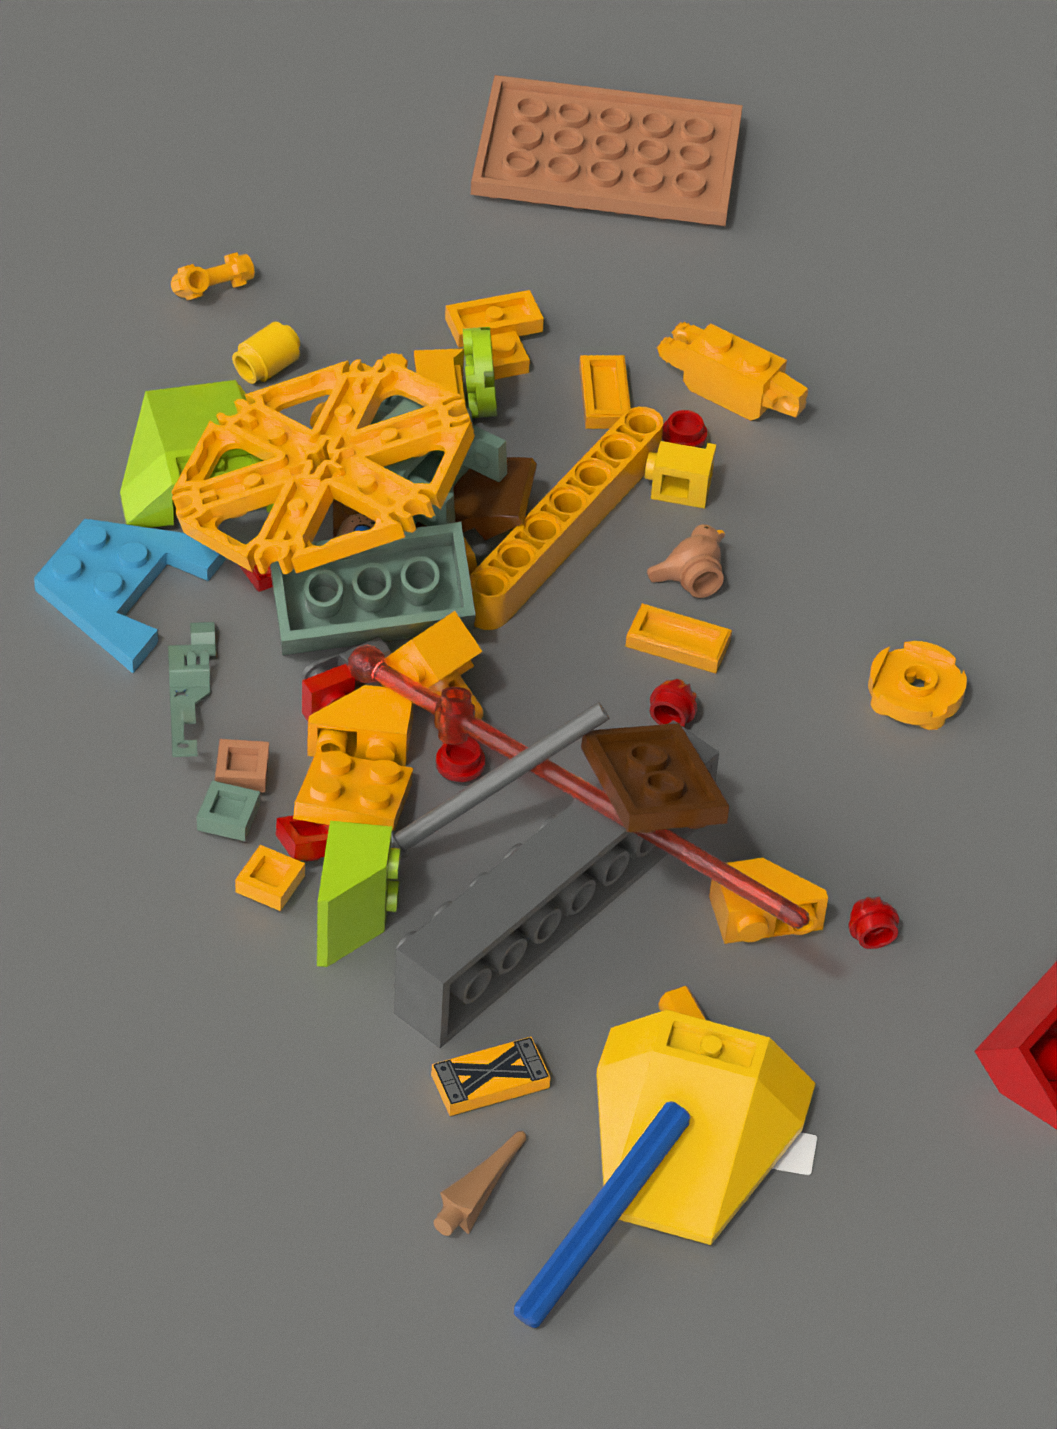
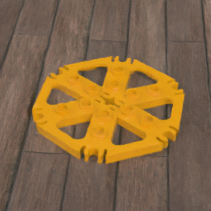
[172,359,475,574]

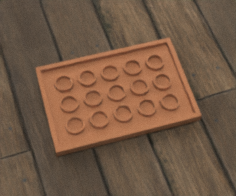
[471,75,743,226]

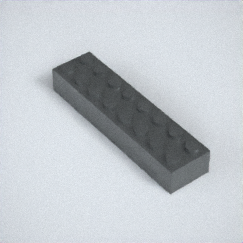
[394,720,719,1048]

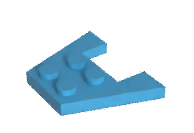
[34,519,227,673]

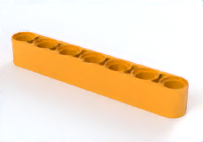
[470,406,663,630]

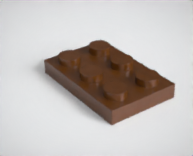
[581,723,729,833]

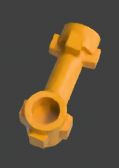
[171,252,255,301]

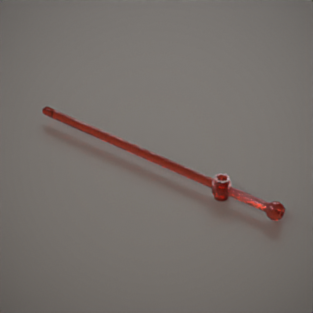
[348,645,810,929]

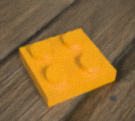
[293,751,414,831]

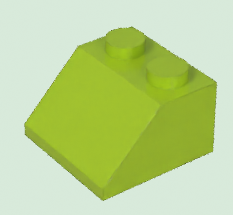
[317,821,401,967]

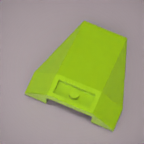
[120,380,274,528]

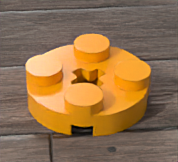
[868,641,967,730]

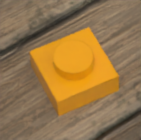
[491,331,530,380]
[235,845,305,911]

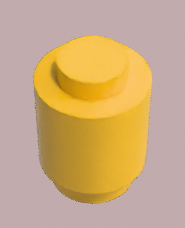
[232,321,300,384]

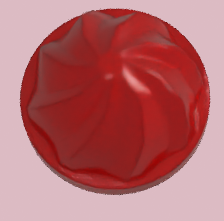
[649,679,697,727]
[848,896,899,949]

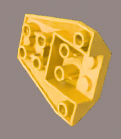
[596,1010,816,1245]

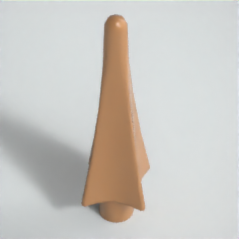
[434,1131,527,1236]

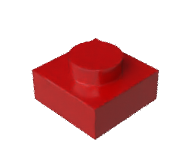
[302,663,355,721]
[276,815,329,861]

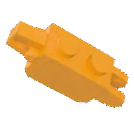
[656,321,808,421]

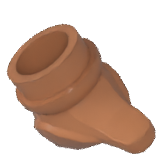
[647,524,725,598]

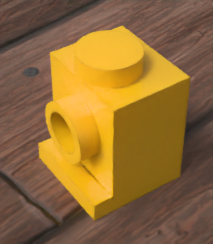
[644,441,716,509]

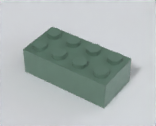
[270,522,476,655]

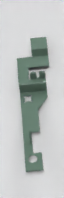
[168,622,216,757]

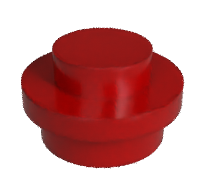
[662,410,707,448]
[436,735,485,782]

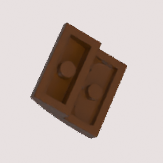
[453,457,537,541]

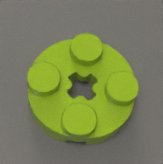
[463,327,497,418]

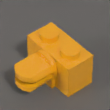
[373,611,483,736]

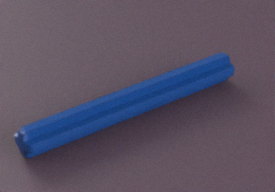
[514,1101,690,1328]

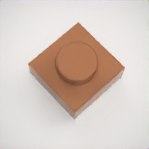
[215,739,270,793]

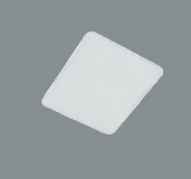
[772,1132,817,1175]

